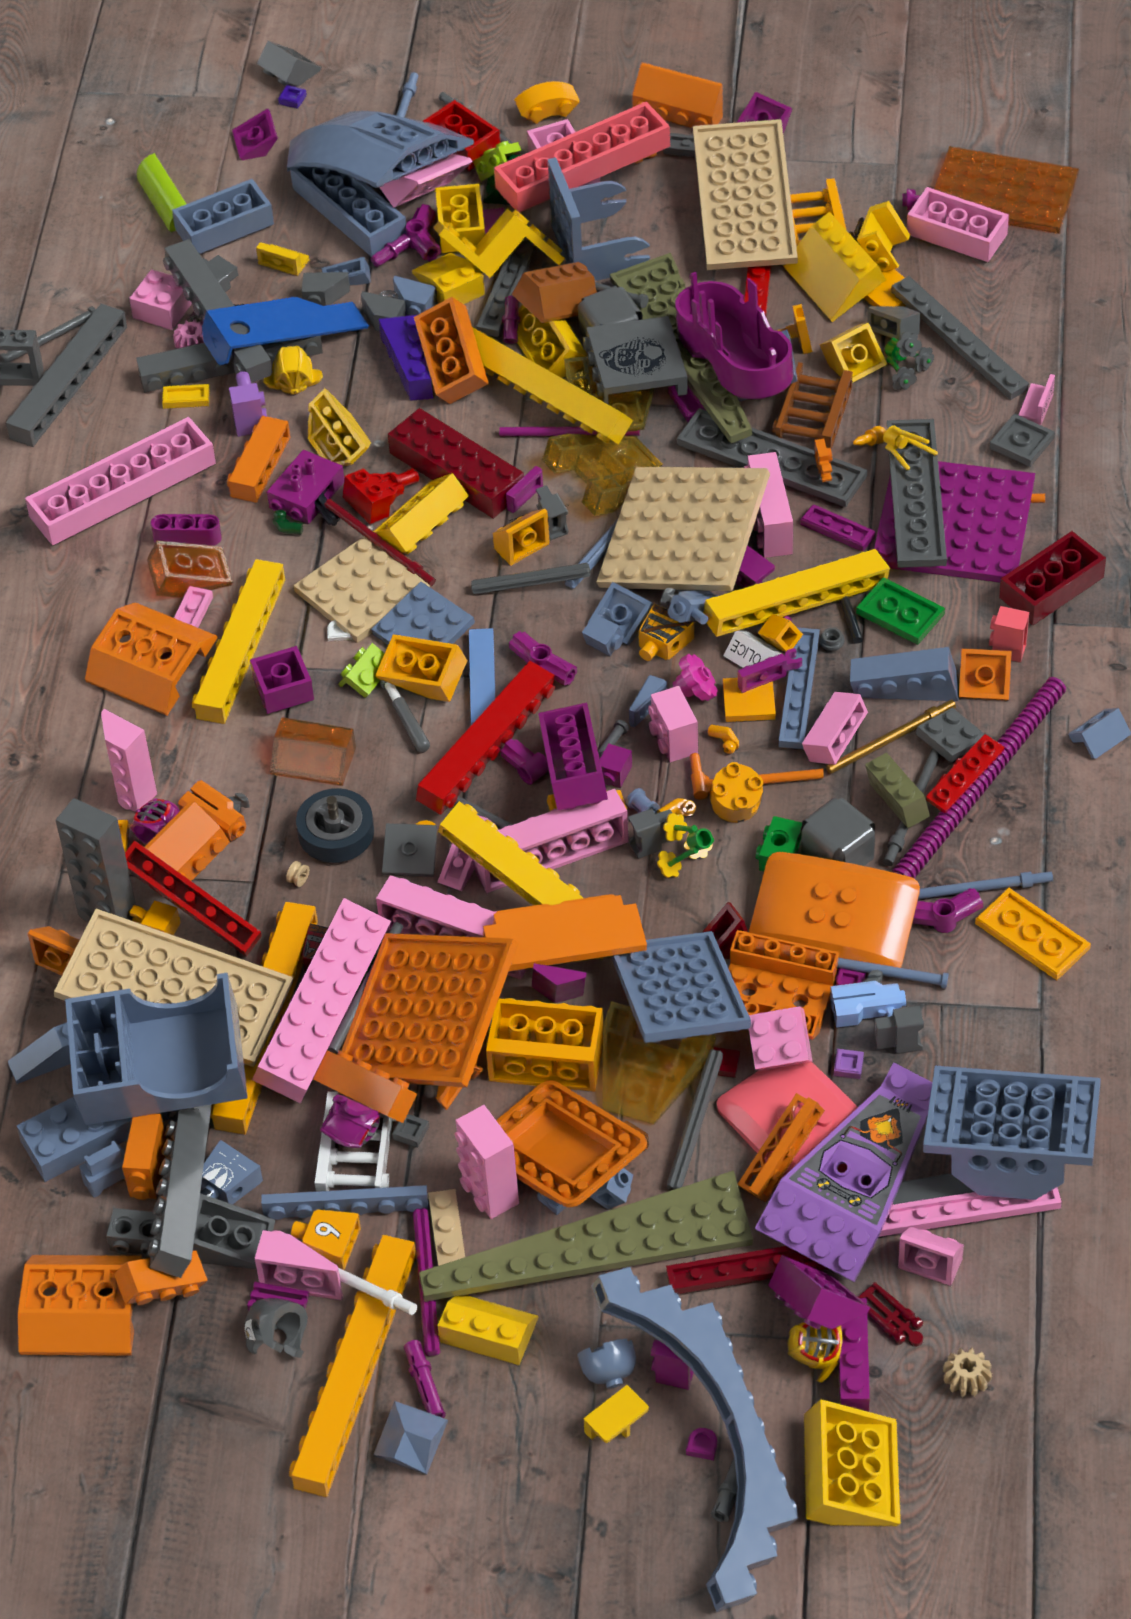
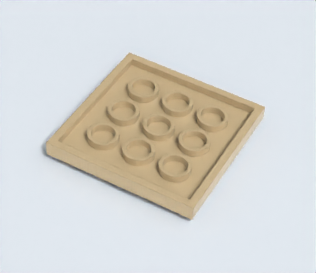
[294,537,430,643]

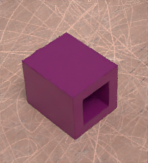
[600,743,632,788]

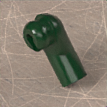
[272,510,303,535]

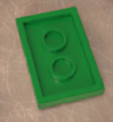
[856,577,945,645]

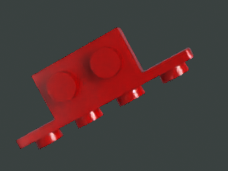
[926,734,1004,813]

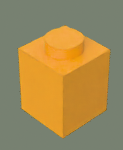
[758,614,803,653]

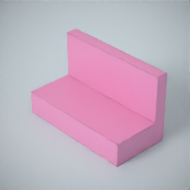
[1019,374,1055,425]

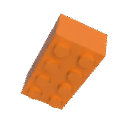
[414,297,489,404]

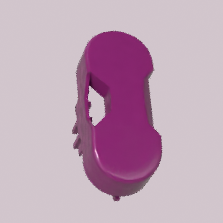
[675,272,793,399]

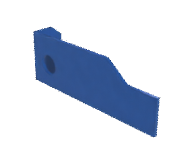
[202,297,369,366]

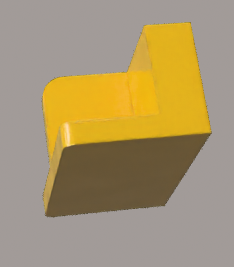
[583,1385,649,1443]

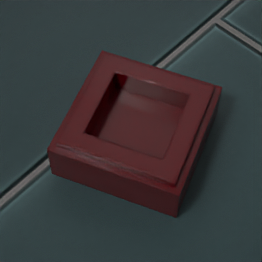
[713,1047,740,1078]

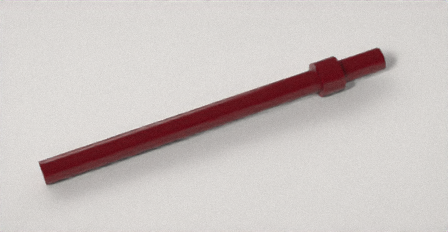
[324,499,436,587]

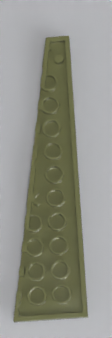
[610,253,752,443]
[419,1170,753,1301]

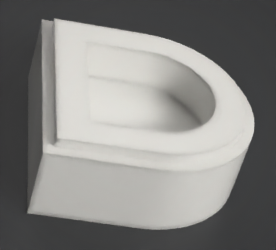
[327,621,352,641]

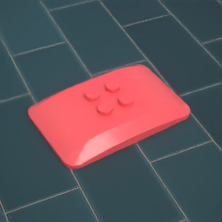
[717,1062,858,1179]

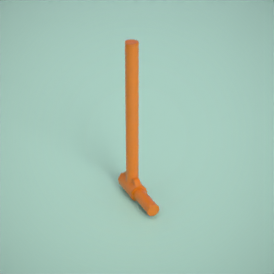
[689,753,824,800]

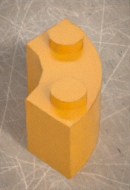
[514,81,580,124]

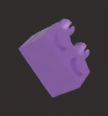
[229,371,267,437]

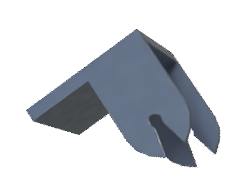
[547,157,650,281]

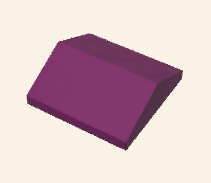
[736,92,792,133]
[232,108,278,161]
[531,963,586,1003]

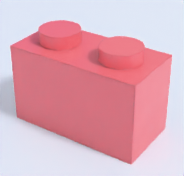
[989,606,1029,663]

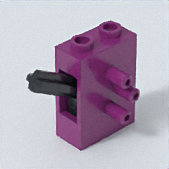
[267,449,344,526]

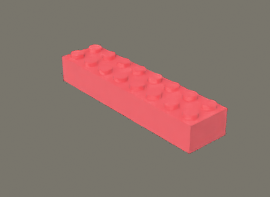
[494,102,670,212]

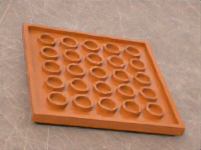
[341,933,518,1088]

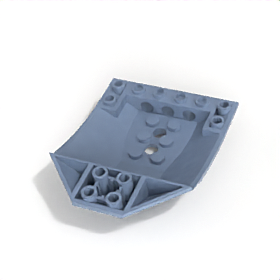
[287,111,474,187]

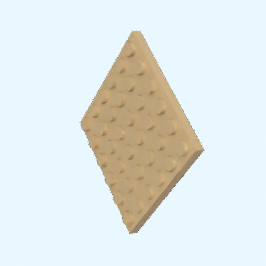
[596,467,770,591]

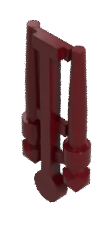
[858,1282,924,1347]

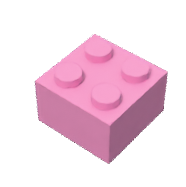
[129,269,192,330]
[648,686,698,762]
[749,1006,813,1071]

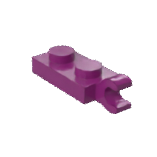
[738,648,802,693]

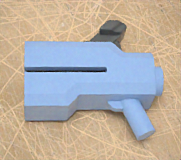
[830,970,906,1028]

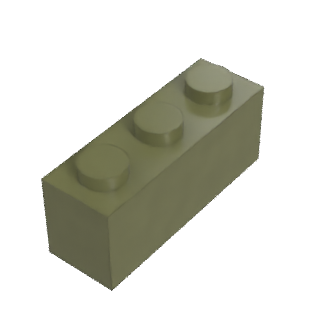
[865,752,930,828]

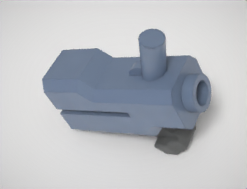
[660,588,718,624]

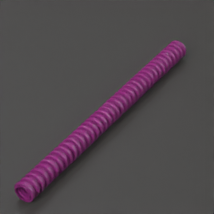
[891,677,1066,879]

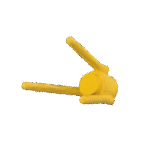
[883,426,938,470]

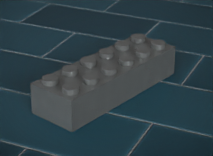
[55,798,136,922]

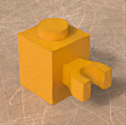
[129,900,181,935]

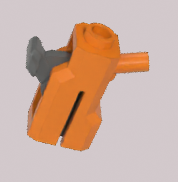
[178,780,250,841]

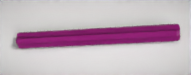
[413,1208,440,1357]

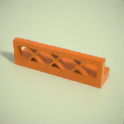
[738,1093,825,1203]

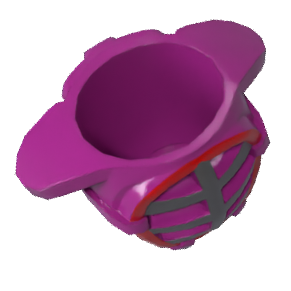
[128,798,180,845]
[320,1095,380,1148]

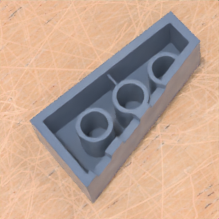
[850,647,959,701]

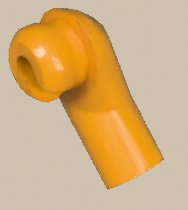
[708,724,739,754]
[657,798,696,817]

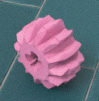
[173,319,204,349]

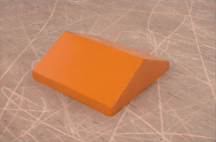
[959,648,1012,701]

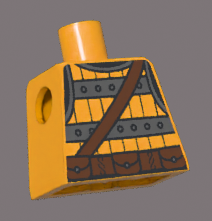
[639,604,694,661]

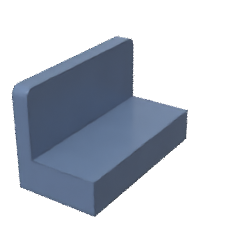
[1068,708,1131,759]

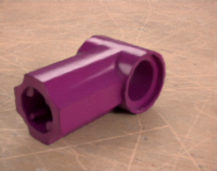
[501,739,549,785]

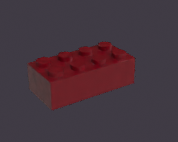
[999,531,1106,625]

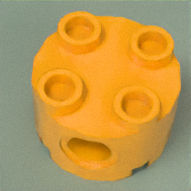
[710,762,763,823]

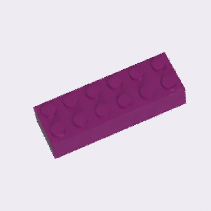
[538,702,608,810]

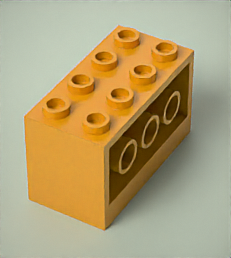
[486,998,604,1092]

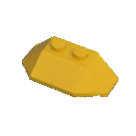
[308,388,371,467]

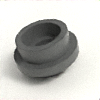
[820,628,844,651]

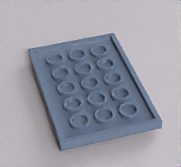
[611,931,751,1043]

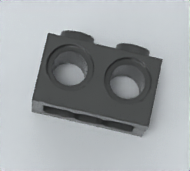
[107,1208,157,1257]

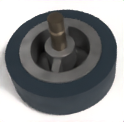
[296,788,374,863]

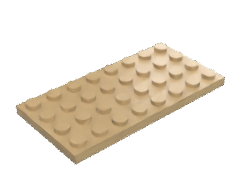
[693,119,798,270]
[54,909,293,1067]

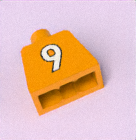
[291,1210,361,1270]

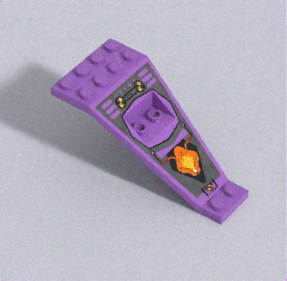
[755,1062,932,1282]

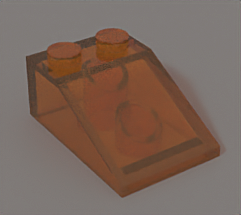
[147,540,233,598]

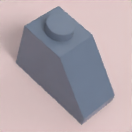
[393,276,438,316]

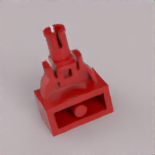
[342,468,419,524]

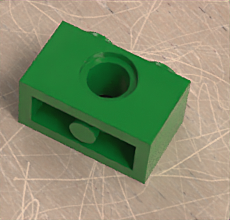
[755,816,802,872]

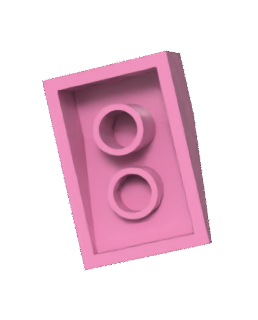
[255,1230,343,1300]

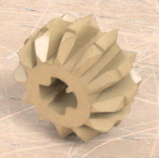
[943,1347,992,1397]

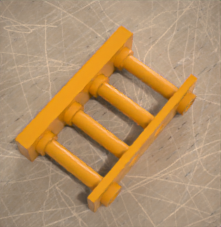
[790,178,846,247]

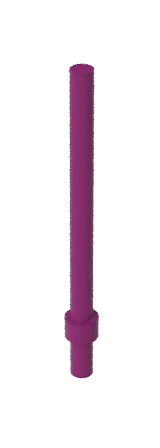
[499,426,640,436]

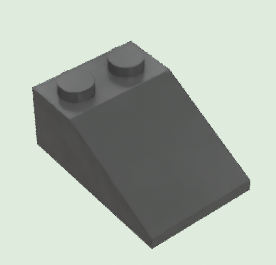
[193,1193,275,1269]

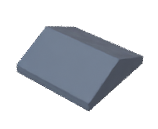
[588,582,653,645]

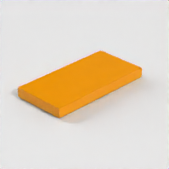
[975,888,1091,981]

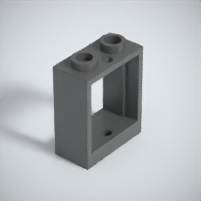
[0,330,44,386]

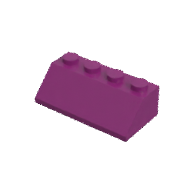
[768,1255,870,1329]

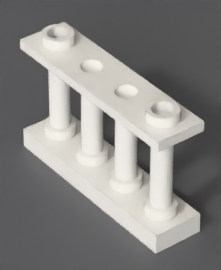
[315,1091,397,1192]

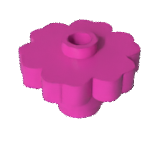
[673,654,718,701]

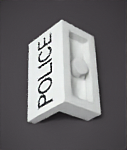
[724,630,785,668]

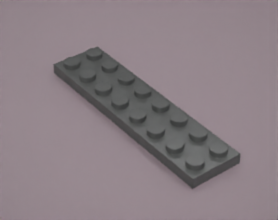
[677,408,867,507]
[886,419,947,567]

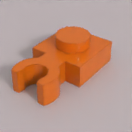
[814,439,832,482]

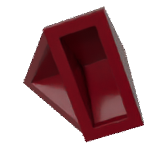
[703,902,748,959]

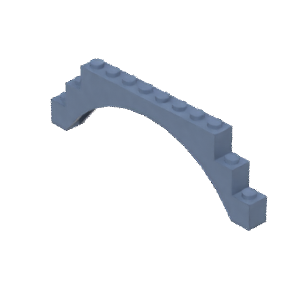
[591,1267,798,1612]

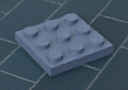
[371,582,475,645]

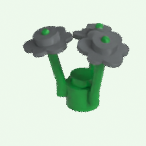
[885,332,934,390]

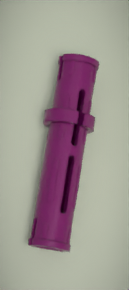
[403,1340,446,1418]

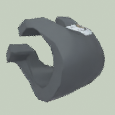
[244,1298,308,1358]

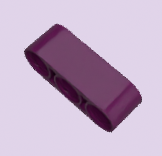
[151,514,222,546]

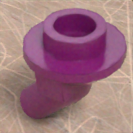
[902,189,921,211]

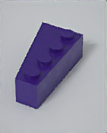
[379,315,433,401]

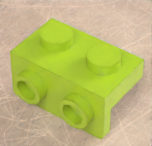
[473,141,521,181]
[338,643,385,698]

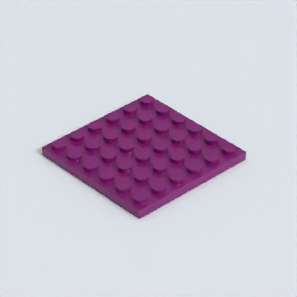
[874,461,1036,582]

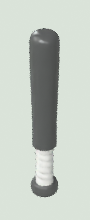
[380,680,430,753]

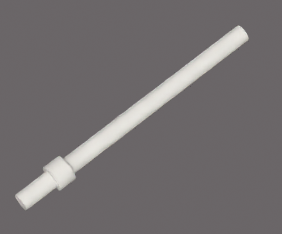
[338,1268,417,1315]

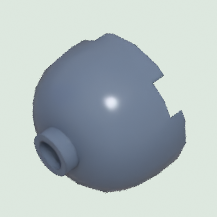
[577,1339,636,1389]

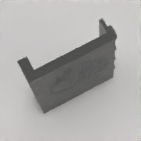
[583,316,687,404]

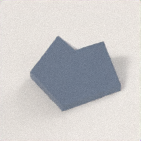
[373,1401,448,1475]

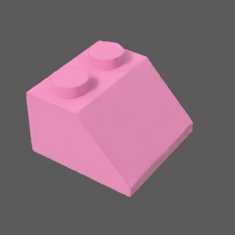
[898,1227,964,1286]

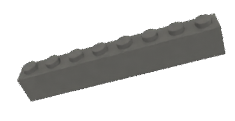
[163,239,271,383]
[6,304,127,447]
[136,336,323,393]
[147,1104,212,1278]

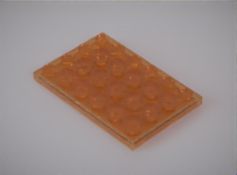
[934,146,1079,234]

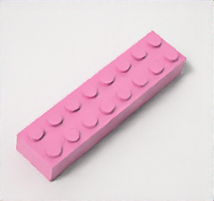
[25,417,216,546]
[252,898,391,1104]

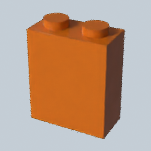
[122,1114,167,1200]

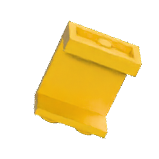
[857,201,910,272]

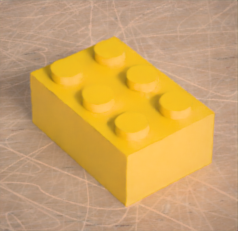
[435,184,485,253]

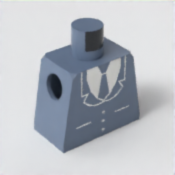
[200,1140,263,1205]

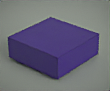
[278,85,307,109]

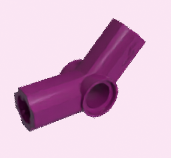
[406,204,441,262]
[913,888,983,933]

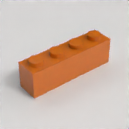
[227,416,290,503]
[313,1050,417,1123]

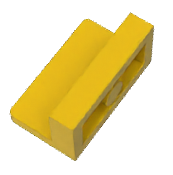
[256,242,309,276]

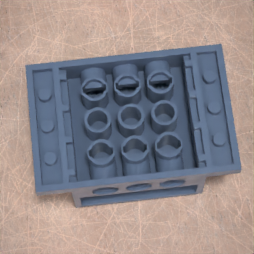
[923,1066,1101,1200]

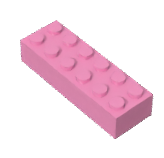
[474,789,629,893]
[376,875,527,980]

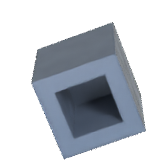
[582,613,624,656]

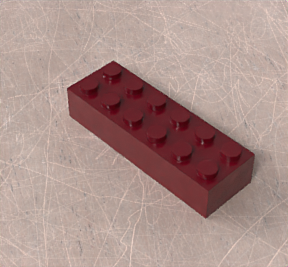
[388,408,524,519]

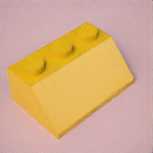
[438,1295,538,1365]

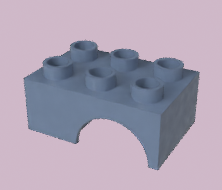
[65,973,248,1125]

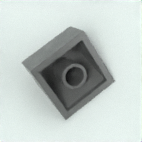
[257,41,322,86]

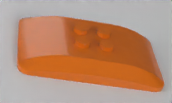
[749,852,920,968]
[496,1080,647,1207]

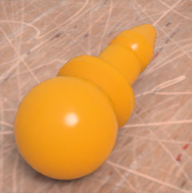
[853,426,886,446]

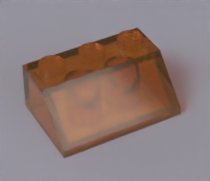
[270,717,356,786]

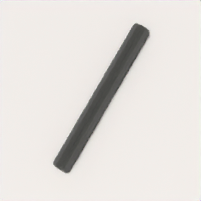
[471,563,590,594]

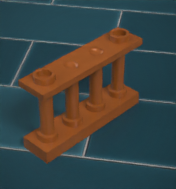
[772,362,853,451]

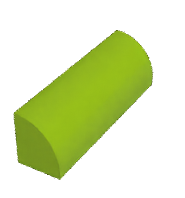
[137,153,186,233]

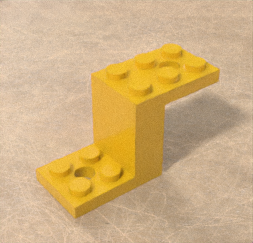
[433,208,565,278]

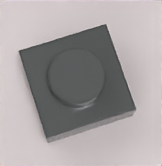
[393,1114,429,1148]

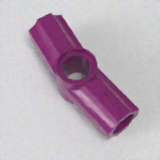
[509,631,577,686]

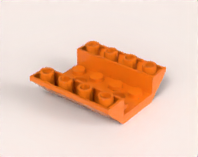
[85,602,217,716]
[728,930,839,1040]
[18,1255,143,1356]

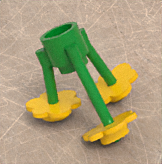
[657,813,714,878]

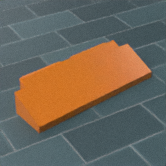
[483,894,647,971]

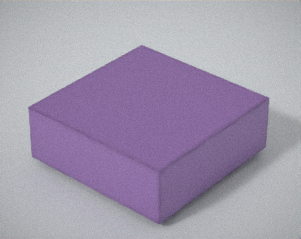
[834,1049,864,1079]

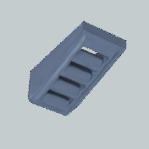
[322,257,371,285]
[629,675,667,727]

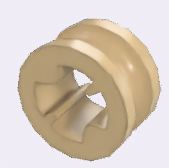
[286,861,310,887]

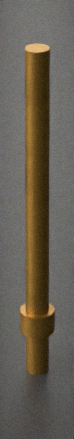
[826,699,956,774]

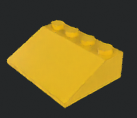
[783,212,886,322]
[804,1399,900,1526]

